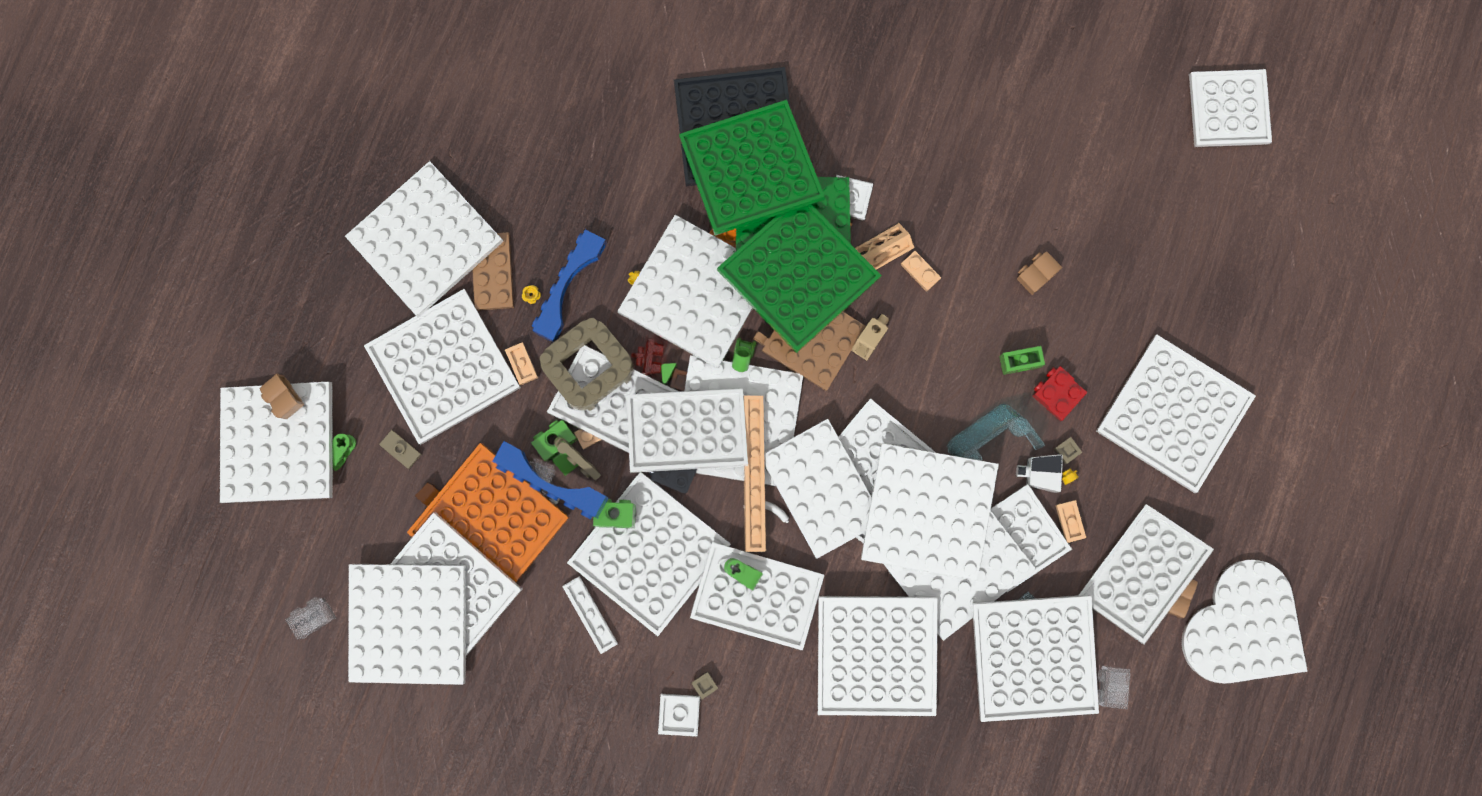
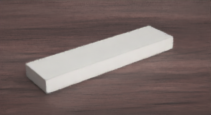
[562,576,618,654]

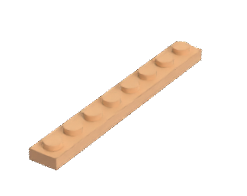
[743,396,766,552]

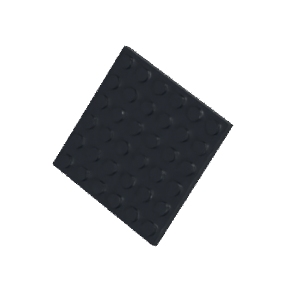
[674,67,791,187]

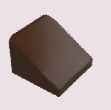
[415,482,440,507]

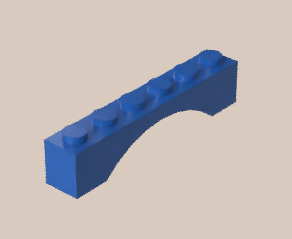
[532,230,607,343]
[492,441,609,520]

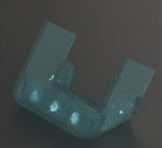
[947,404,1045,461]

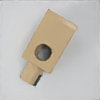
[851,314,889,361]

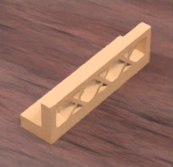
[855,223,914,269]

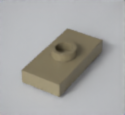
[379,430,422,469]

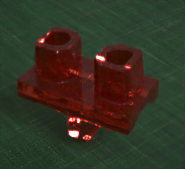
[632,339,664,376]

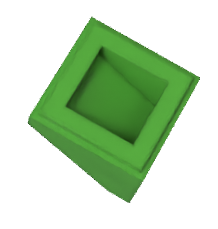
[661,363,677,385]
[552,453,579,476]

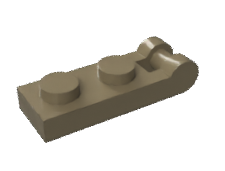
[554,437,601,481]

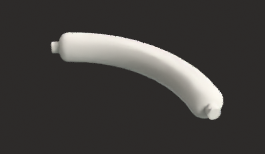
[743,501,789,523]

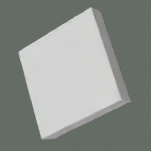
[836,175,873,221]
[658,694,700,736]

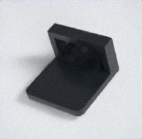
[649,469,697,494]

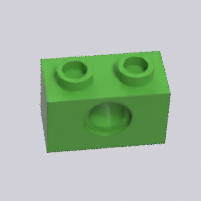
[999,346,1045,375]
[531,420,578,463]
[593,499,636,529]

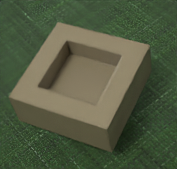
[1054,437,1082,464]
[691,672,718,699]

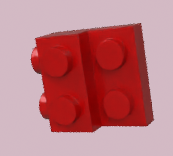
[1032,366,1088,421]

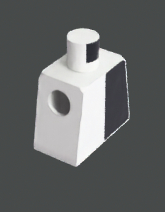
[1016,455,1063,493]

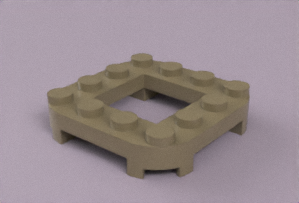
[540,318,634,411]

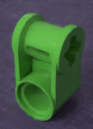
[732,337,756,372]
[332,434,356,471]
[724,558,763,591]

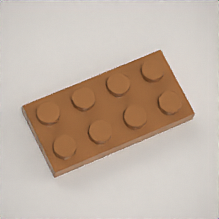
[473,232,514,311]

